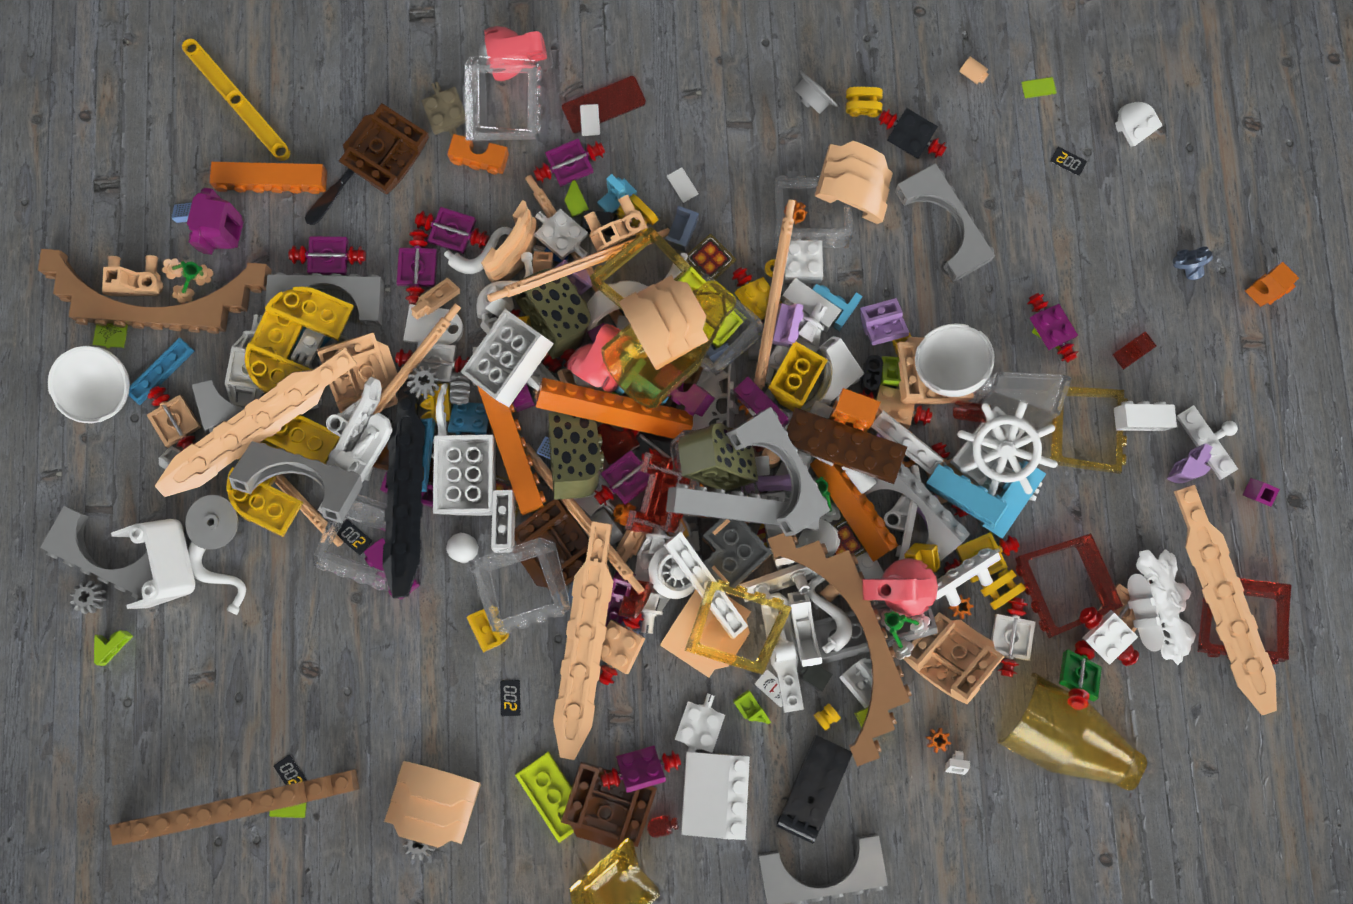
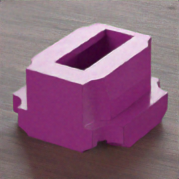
[187,187,244,255]

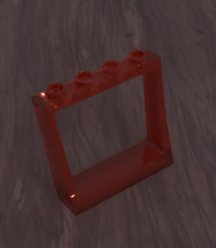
[1015,533,1124,638]
[1198,578,1291,665]

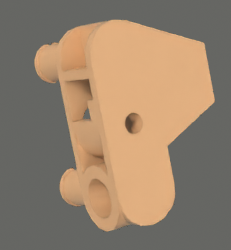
[584,195,648,252]
[102,255,163,296]

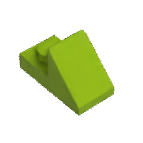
[880,356,901,387]
[94,630,133,666]

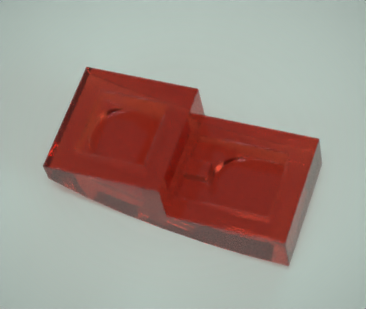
[1112,331,1157,370]

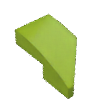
[564,180,589,218]
[733,690,771,724]

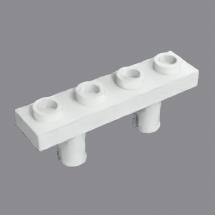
[936,548,1001,606]
[739,564,818,608]

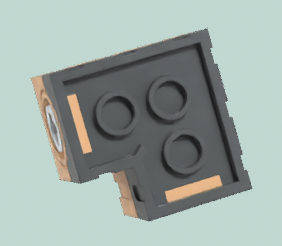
[702,519,773,595]

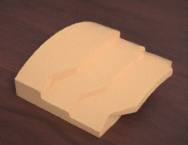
[815,141,893,224]
[481,200,538,283]
[619,275,709,370]
[316,332,398,413]
[897,336,974,404]
[660,590,751,678]
[904,612,1004,704]
[384,761,481,848]

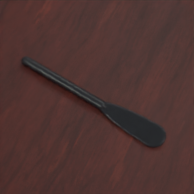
[305,168,355,225]

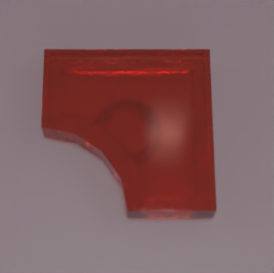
[597,423,640,465]

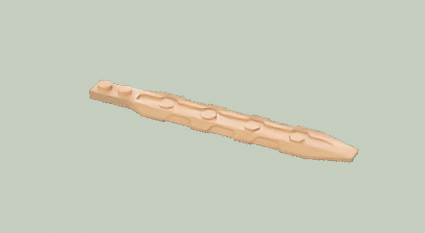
[155,348,357,497]
[1174,485,1277,715]
[553,521,613,760]

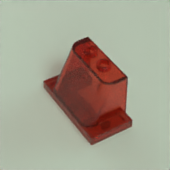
[625,452,690,533]

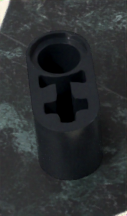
[581,210,617,236]
[861,355,883,394]

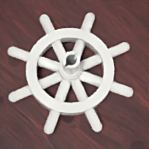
[957,401,1058,496]

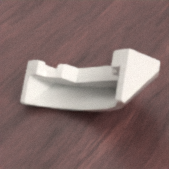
[587,280,648,331]

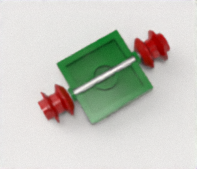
[1059,640,1102,710]

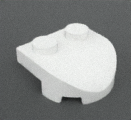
[1115,102,1162,147]
[795,519,840,557]
[839,658,872,708]

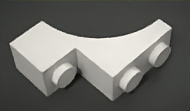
[787,591,822,667]

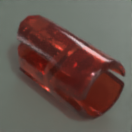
[953,400,991,423]

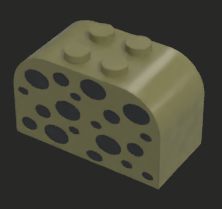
[515,269,591,360]
[548,412,604,500]
[679,423,758,492]

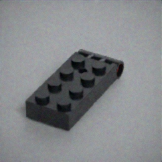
[776,735,853,844]

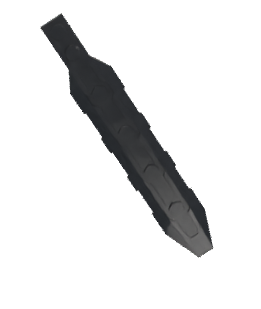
[382,379,425,599]

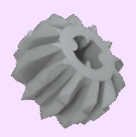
[407,366,440,399]
[450,372,470,405]
[70,581,106,614]
[402,838,436,860]

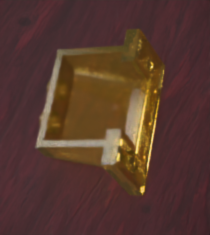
[569,838,660,904]

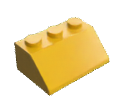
[768,341,828,412]

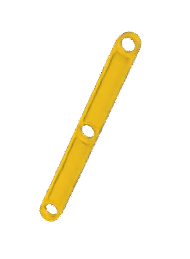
[182,39,290,161]

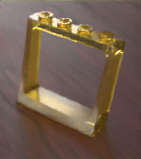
[589,227,691,310]
[1051,386,1128,474]
[685,579,792,675]

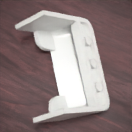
[111,519,195,609]

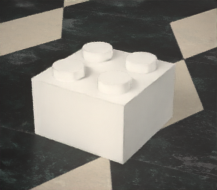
[783,240,823,284]

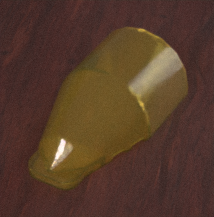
[601,280,736,408]
[998,673,1148,790]

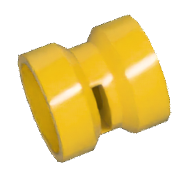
[813,703,841,731]

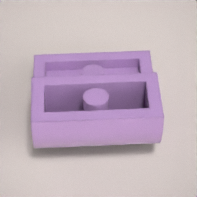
[860,298,909,346]
[772,303,804,347]
[1167,443,1213,483]

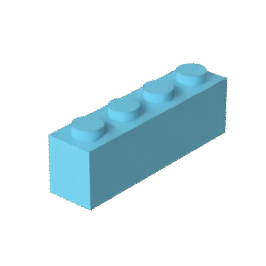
[980,461,1046,539]
[926,464,1007,529]

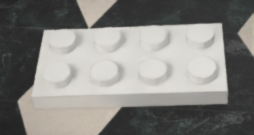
[950,406,1025,486]

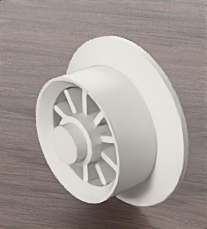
[648,546,696,599]

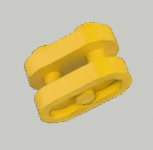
[846,87,883,117]
[617,194,659,235]
[980,568,1026,610]

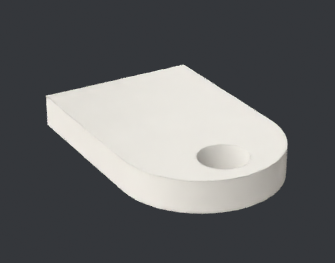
[403,304,464,345]

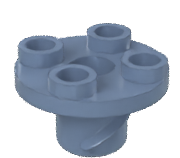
[1173,246,1213,280]

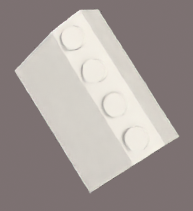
[461,309,554,407]
[433,435,496,516]
[681,752,750,840]

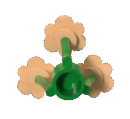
[162,258,214,304]

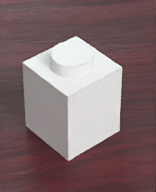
[482,285,514,317]

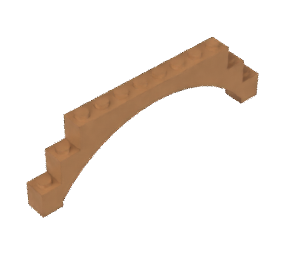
[38,249,271,334]
[767,533,912,767]
[109,769,359,846]

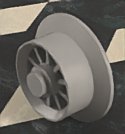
[794,70,838,114]
[185,495,239,550]

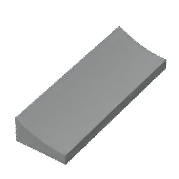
[813,602,937,664]

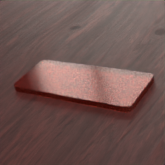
[562,76,646,134]

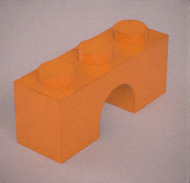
[447,134,509,175]
[1245,262,1299,307]

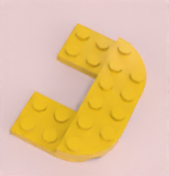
[245,287,354,394]
[226,415,340,537]

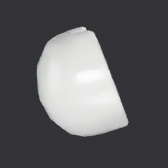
[446,532,479,563]

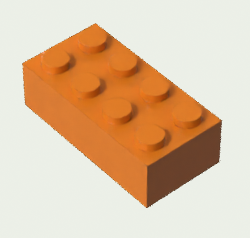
[828,388,881,432]

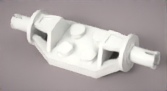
[765,303,828,401]
[224,315,264,407]
[633,516,671,634]

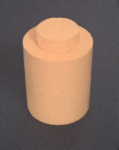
[959,56,989,84]
[761,448,780,468]

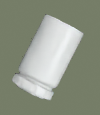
[841,466,877,494]

